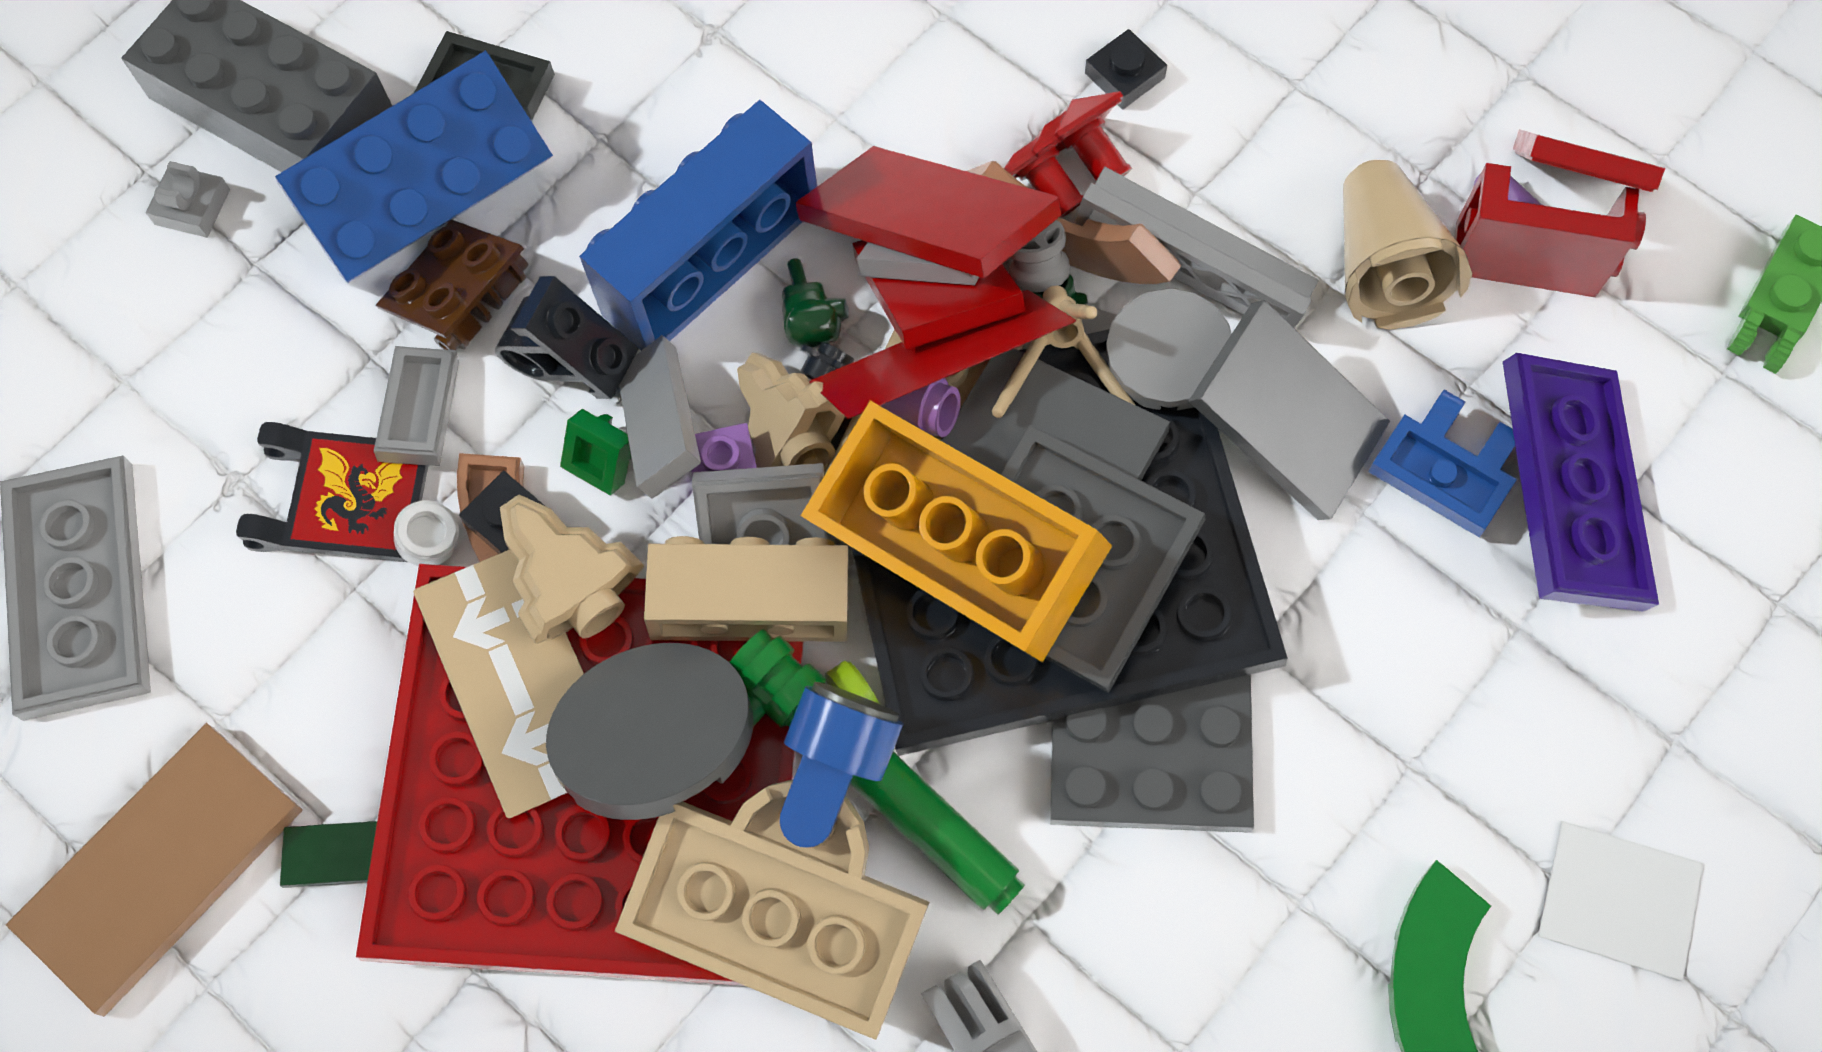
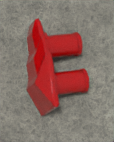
[1004,91,1133,218]

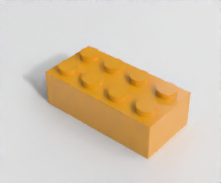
[800,401,1112,662]

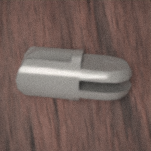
[921,959,1038,1052]

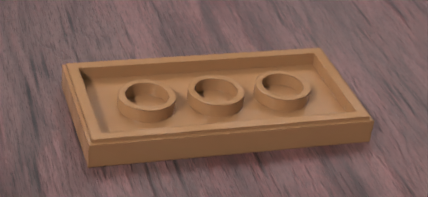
[5,722,303,1017]

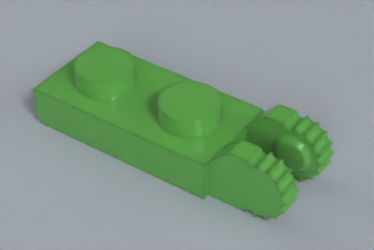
[1727,214,1822,374]

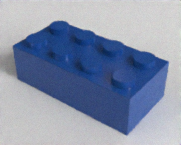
[275,50,553,285]
[579,99,817,351]

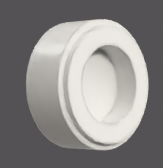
[394,500,459,566]

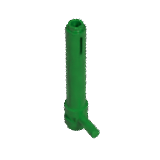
[729,629,1025,915]

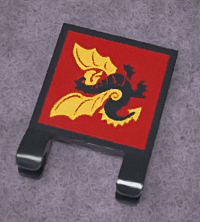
[236,422,429,562]

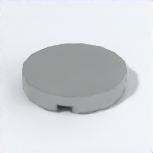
[1106,288,1232,410]

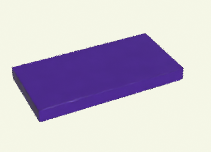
[1502,352,1659,612]

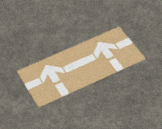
[413,550,584,818]

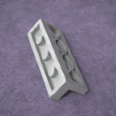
[1074,167,1319,328]

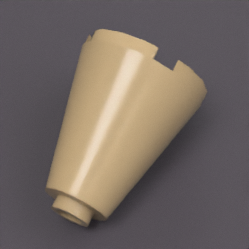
[1343,160,1472,330]

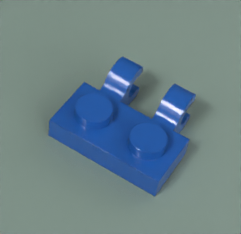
[1368,389,1517,538]

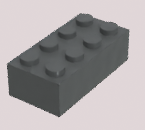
[121,0,393,172]

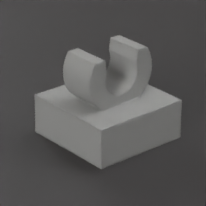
[145,161,230,238]

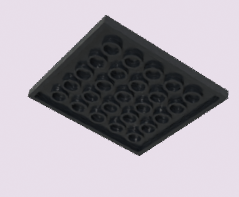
[830,329,1288,756]

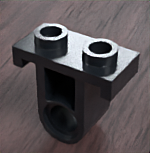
[495,276,639,399]

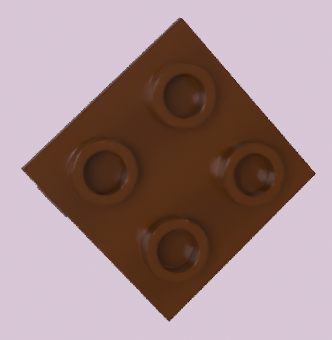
[375,220,529,350]

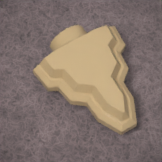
[737,352,845,472]
[500,495,644,644]

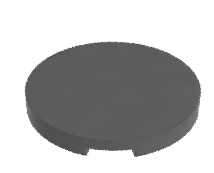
[546,643,753,820]

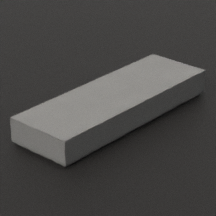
[619,335,701,499]

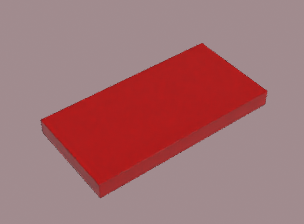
[795,146,1061,278]

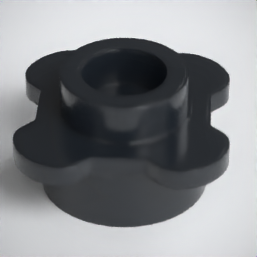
[800,342,855,380]

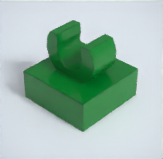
[560,408,632,496]

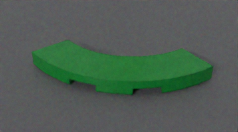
[1388,859,1492,1052]

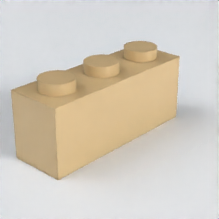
[644,536,848,642]

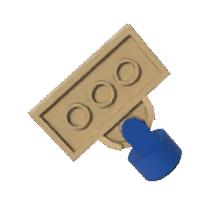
[615,682,930,1040]

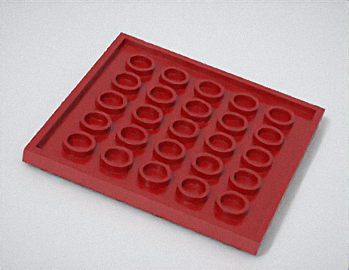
[355,564,804,986]

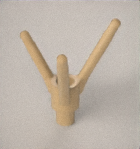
[992,286,1135,418]

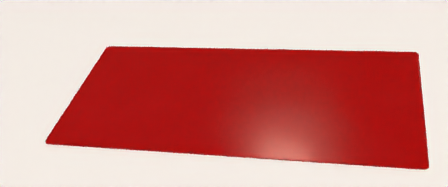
[809,290,1076,419]

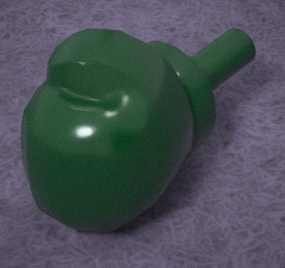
[781,258,849,348]

